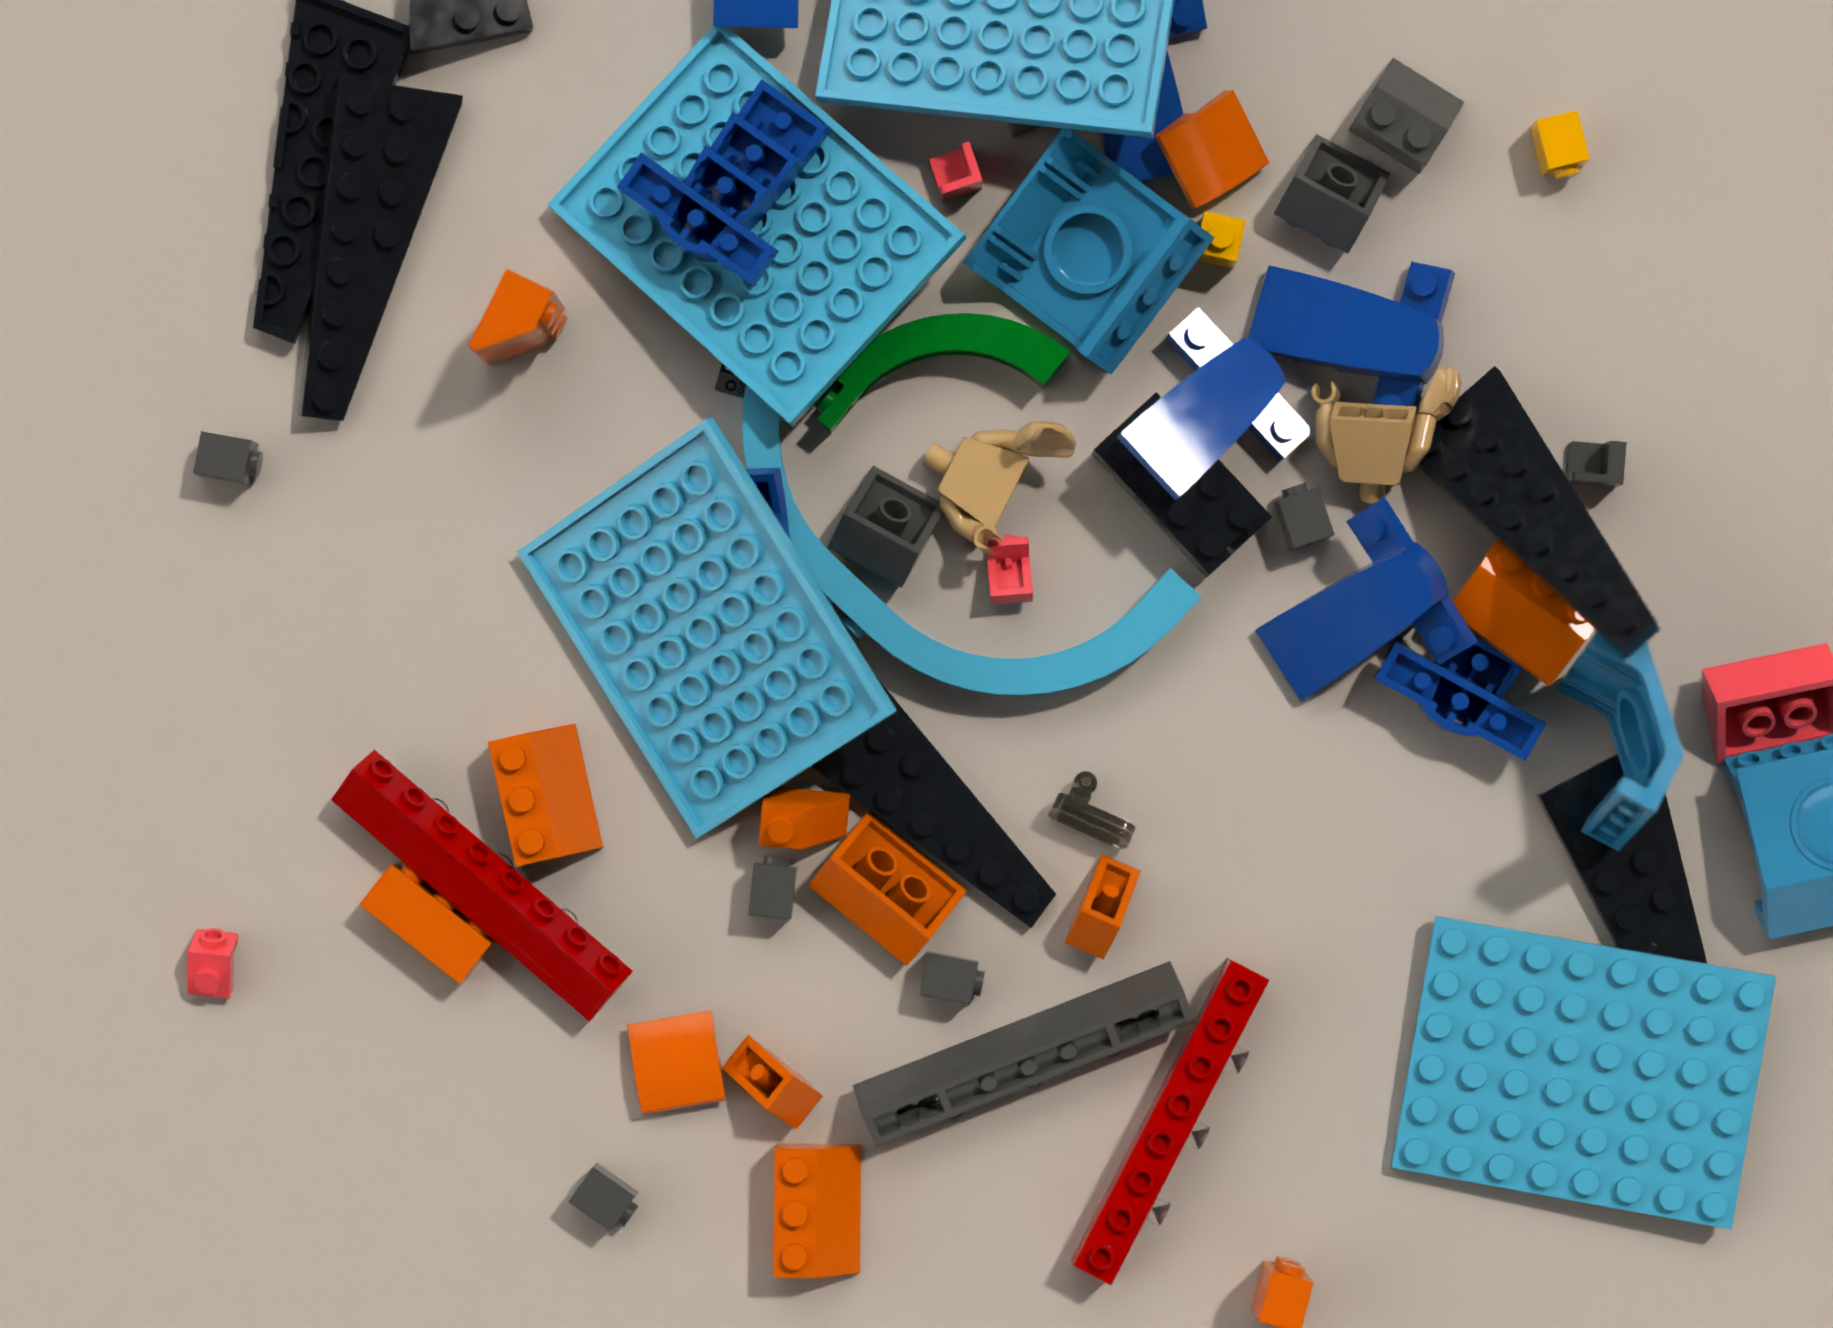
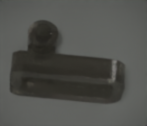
[1048,771,1136,849]

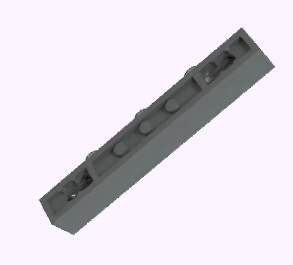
[852,961,1195,1147]

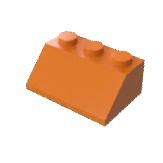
[468,269,567,365]
[1452,539,1594,686]
[488,724,603,867]
[808,811,967,966]
[773,1144,861,1278]

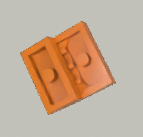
[1155,90,1269,208]
[627,1010,726,1115]

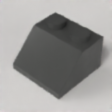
[1348,58,1464,174]
[1274,134,1390,253]
[827,466,943,588]

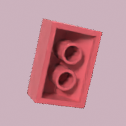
[1702,643,1833,763]

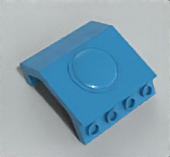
[963,128,1215,375]
[1556,631,1684,851]
[1724,734,1833,940]

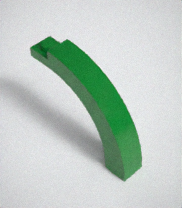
[817,313,1071,433]

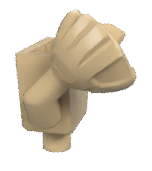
[1311,367,1462,503]
[922,421,1076,557]

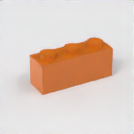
[359,863,496,984]

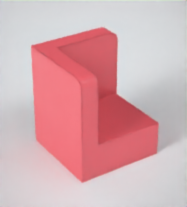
[929,141,983,202]

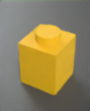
[1530,110,1590,180]
[1198,211,1246,269]

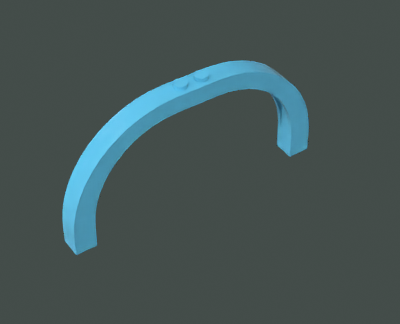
[742,386,1202,696]

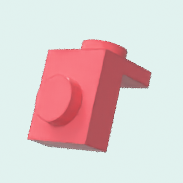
[986,535,1033,605]
[187,928,238,999]

